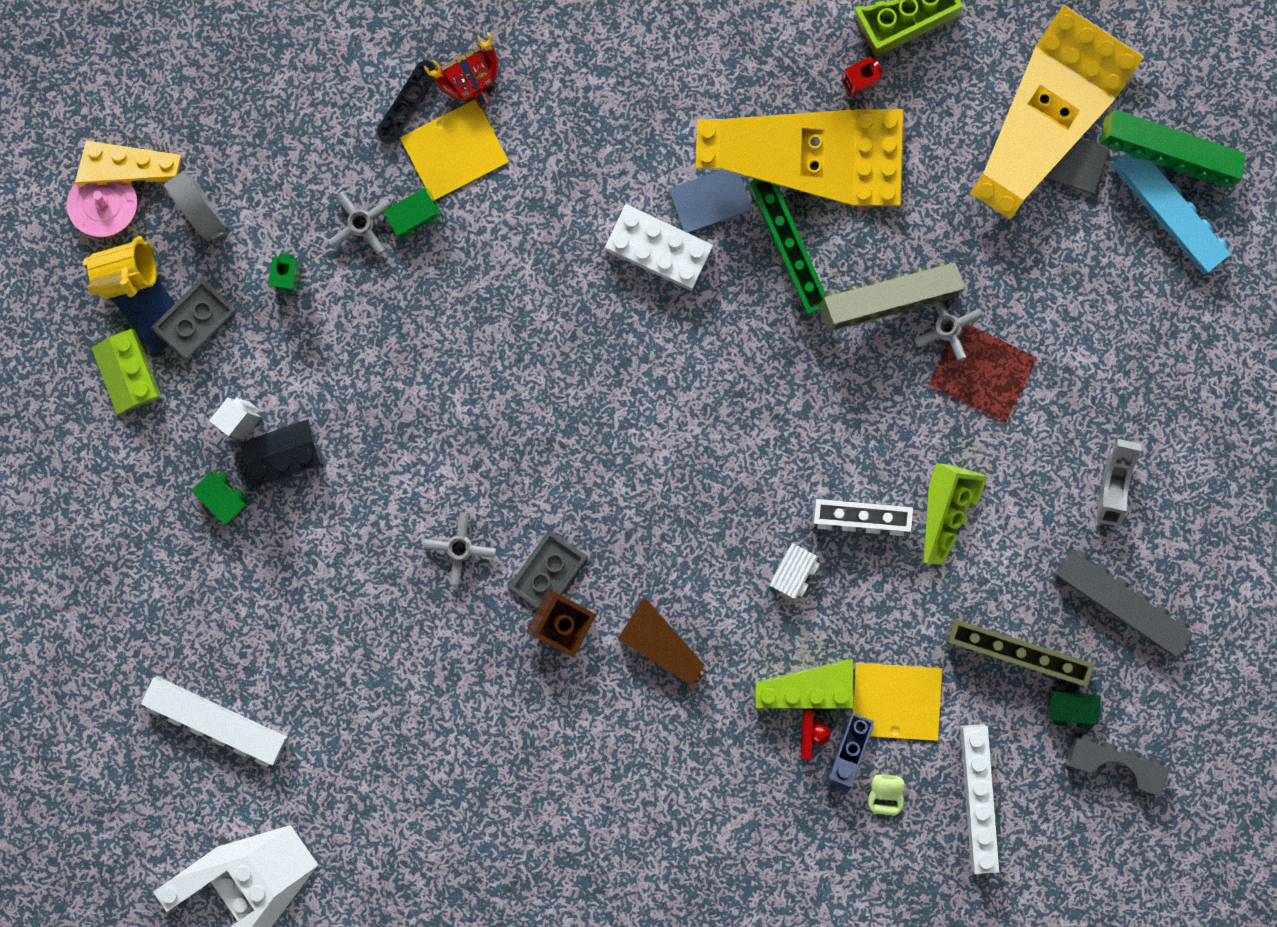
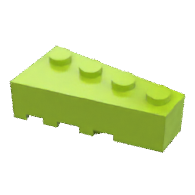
[854,0,963,57]
[755,658,853,708]

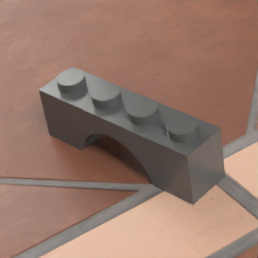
[1065,734,1170,796]

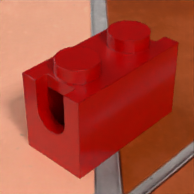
[841,56,883,98]

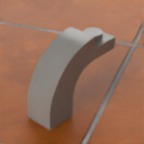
[1097,439,1142,527]

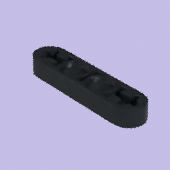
[377,60,435,144]

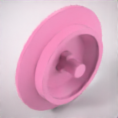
[67,182,137,237]

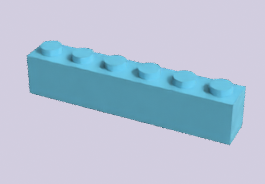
[1111,153,1230,275]

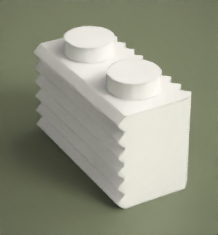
[769,543,820,599]

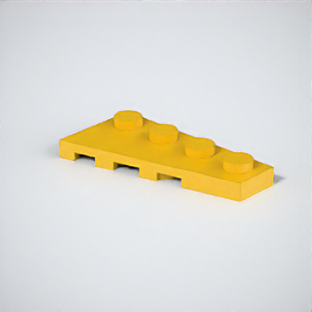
[75,141,182,187]

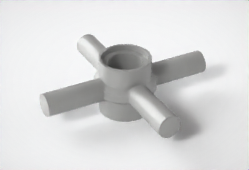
[329,191,392,255]
[914,301,984,362]
[423,512,496,585]

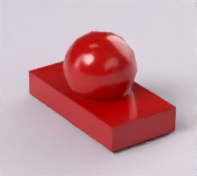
[800,709,831,759]

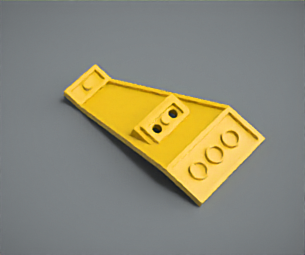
[970,4,1144,220]
[696,109,904,206]

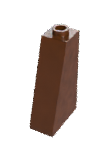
[618,597,706,685]

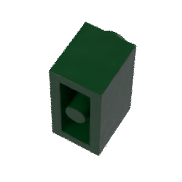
[1047,690,1101,729]

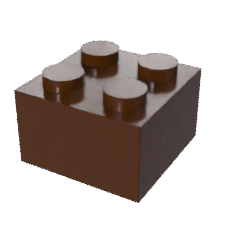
[526,590,597,657]

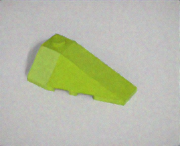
[924,463,988,565]

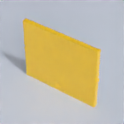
[400,99,509,200]
[853,663,942,741]

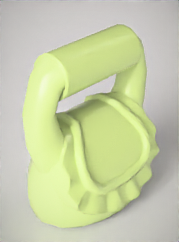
[868,775,905,816]

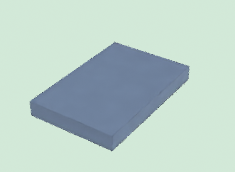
[669,170,752,233]

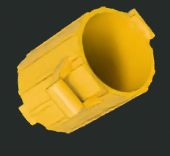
[82,236,157,299]

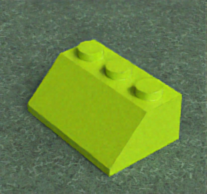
[92,329,162,415]

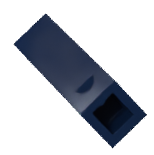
[824,713,875,794]

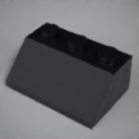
[240,419,324,488]

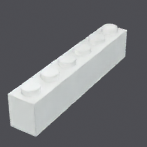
[141,677,288,767]
[960,724,999,874]

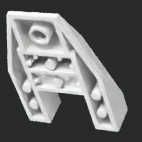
[153,825,318,927]

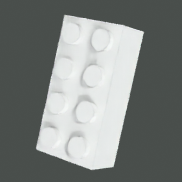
[605,204,713,291]

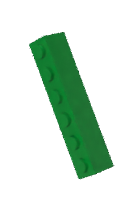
[1100,110,1246,187]
[748,179,826,316]

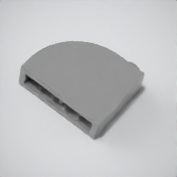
[163,171,228,242]

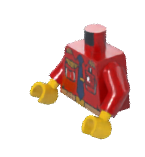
[424,32,499,109]

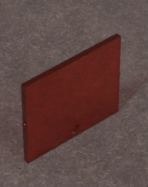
[928,324,1037,422]

